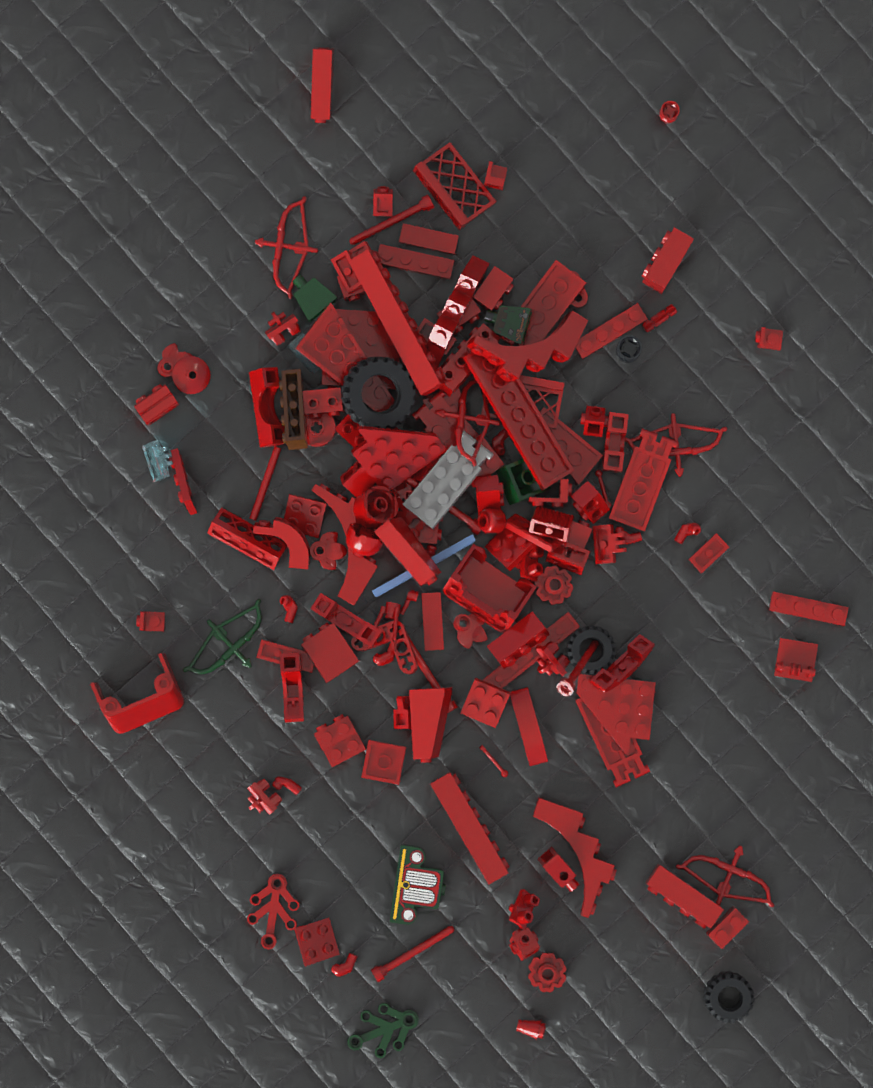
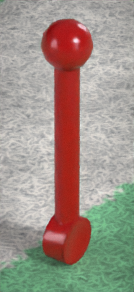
[595,470,611,508]
[479,745,508,777]

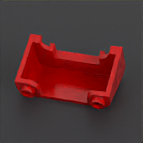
[443,544,537,633]

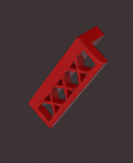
[207,507,287,570]

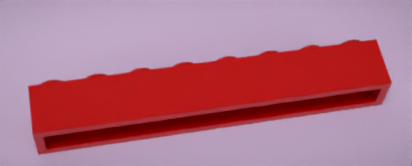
[349,249,446,396]

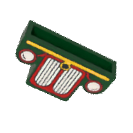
[390,844,446,925]

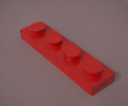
[378,244,454,280]
[575,303,648,360]
[769,592,849,626]

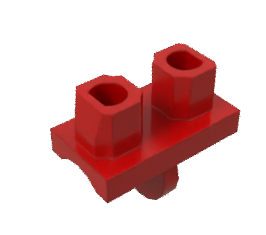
[265,312,301,346]
[515,546,544,582]
[535,641,570,676]
[247,779,282,815]
[508,889,540,930]

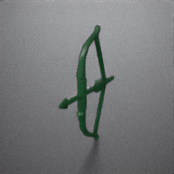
[183,599,262,675]

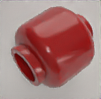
[478,508,507,533]

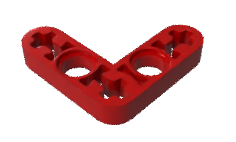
[351,621,418,674]

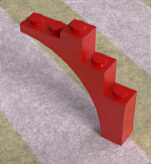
[426,255,490,368]
[467,311,588,382]
[311,483,378,606]
[532,797,616,918]

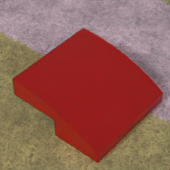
[331,241,371,293]

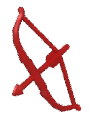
[255,196,318,299]
[436,379,500,466]
[625,413,727,477]
[676,845,774,907]

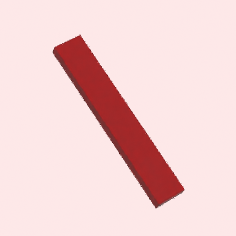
[483,612,580,688]

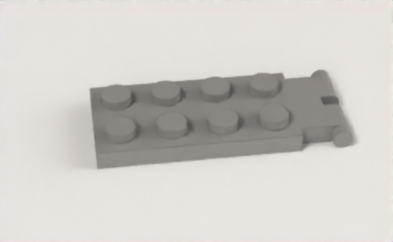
[403,431,494,529]

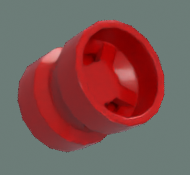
[659,101,680,124]

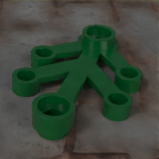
[347,1002,419,1058]

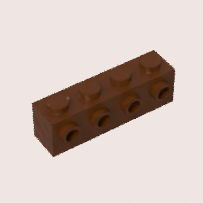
[279,369,308,450]

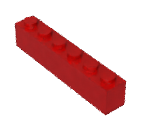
[430,772,510,884]

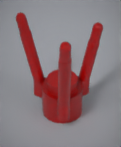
[373,602,401,641]

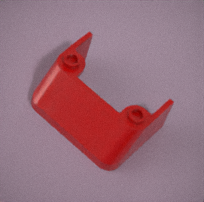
[90,653,184,734]

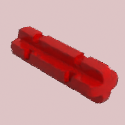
[642,304,677,332]

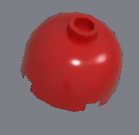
[346,522,384,558]

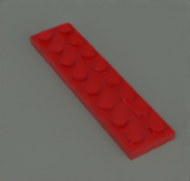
[463,338,574,490]

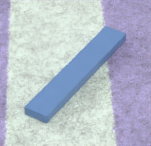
[372,534,476,597]

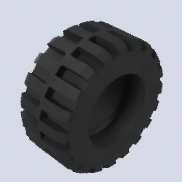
[341,357,417,429]

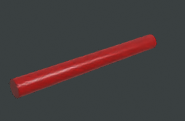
[249,446,281,521]

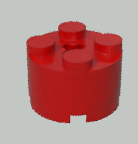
[353,486,398,529]

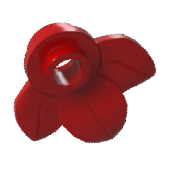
[157,343,193,377]
[309,532,348,570]
[453,614,487,649]

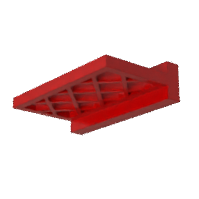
[413,142,496,231]
[481,375,565,429]

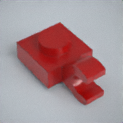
[393,696,411,729]

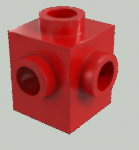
[580,406,608,437]
[509,927,540,961]

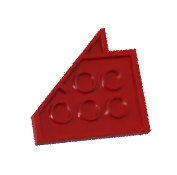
[351,426,447,491]
[576,674,656,754]

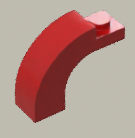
[253,517,310,570]
[280,653,304,722]

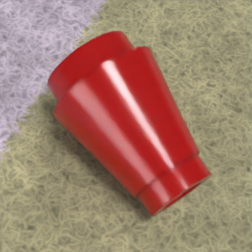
[517,1019,546,1040]

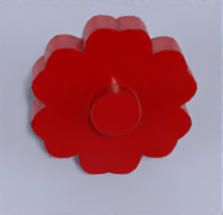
[534,566,573,605]
[528,952,567,992]

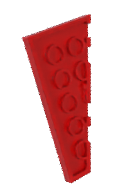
[295,303,395,412]

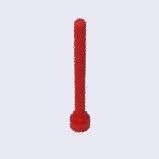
[350,194,435,245]
[405,477,481,535]
[400,636,458,713]
[558,640,599,696]
[370,926,454,983]

